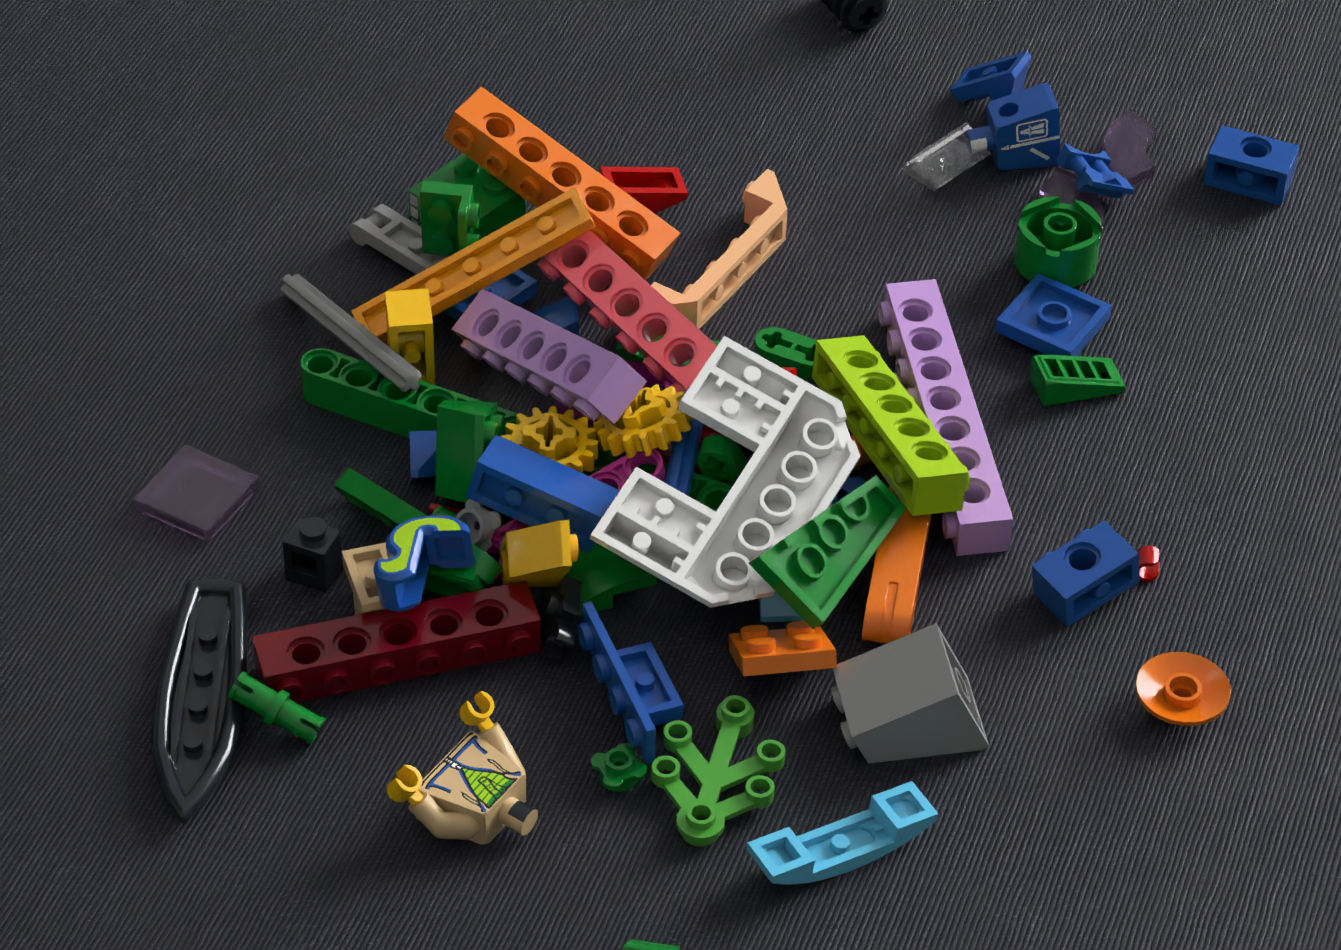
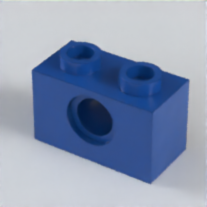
[1203,125,1300,205]
[1032,520,1140,627]

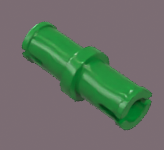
[227,671,326,745]

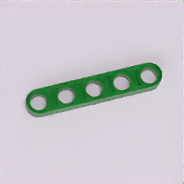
[334,468,503,588]

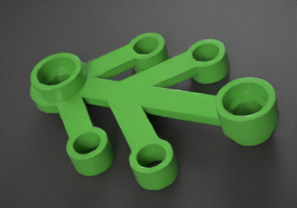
[651,695,786,847]

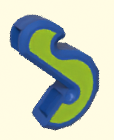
[373,515,475,612]

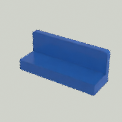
[465,436,619,553]

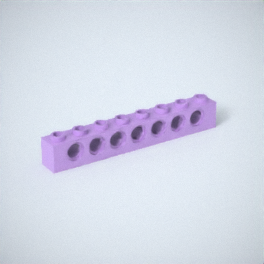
[878,279,1013,556]

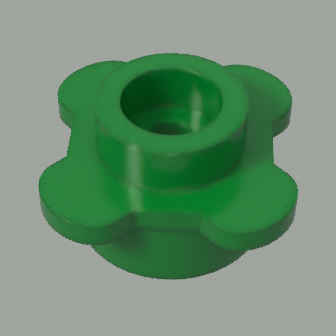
[591,743,647,792]

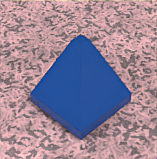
[409,430,437,478]

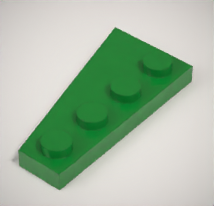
[748,476,907,629]

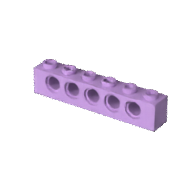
[451,289,647,424]

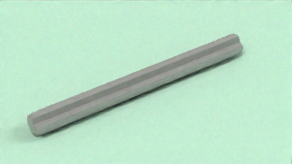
[281,274,421,392]

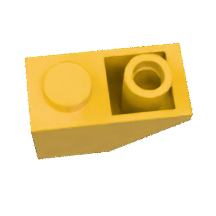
[500,520,579,587]

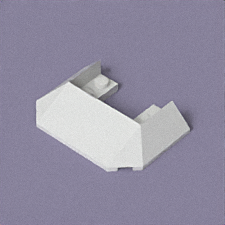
[589,336,860,608]

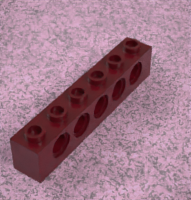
[252,581,541,703]

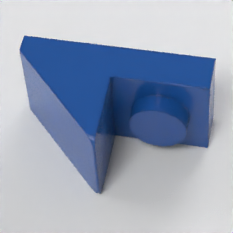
[950,51,1032,103]

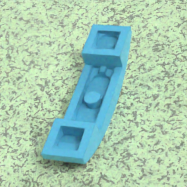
[746,781,938,885]

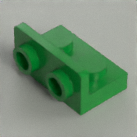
[420,180,481,256]

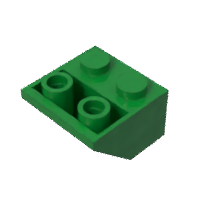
[435,400,504,503]

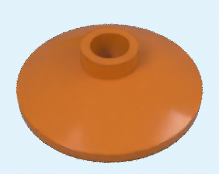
[1136,652,1231,726]

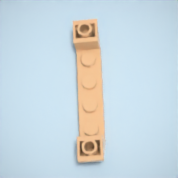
[629,169,787,329]

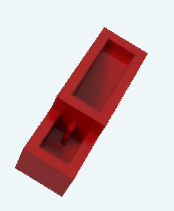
[599,166,688,213]

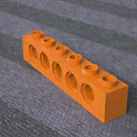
[443,86,680,281]

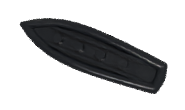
[151,578,247,823]

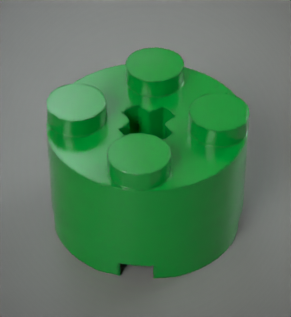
[1014,196,1101,287]

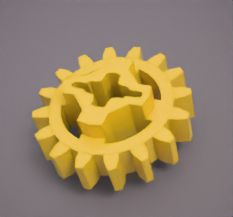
[594,384,693,458]
[501,406,598,473]

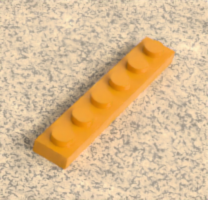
[351,187,596,343]

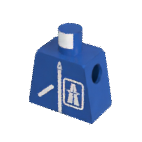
[965,82,1060,171]

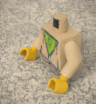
[387,691,538,845]

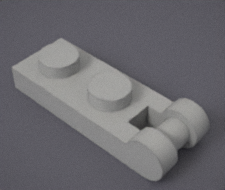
[349,204,449,274]

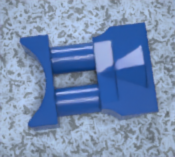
[1056,143,1134,199]

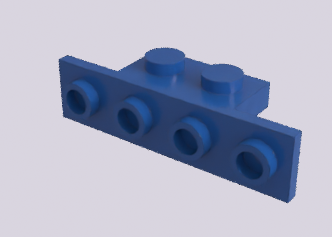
[577,601,684,764]

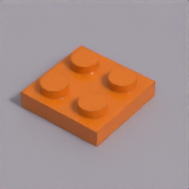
[728,621,837,676]

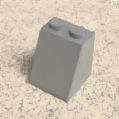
[831,623,989,764]

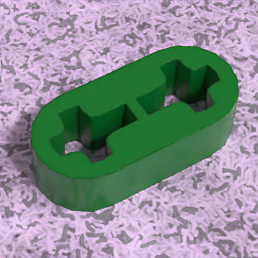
[754,327,816,382]
[696,435,748,486]

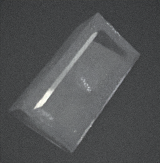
[902,122,991,191]

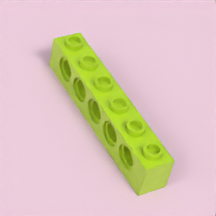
[812,335,970,517]

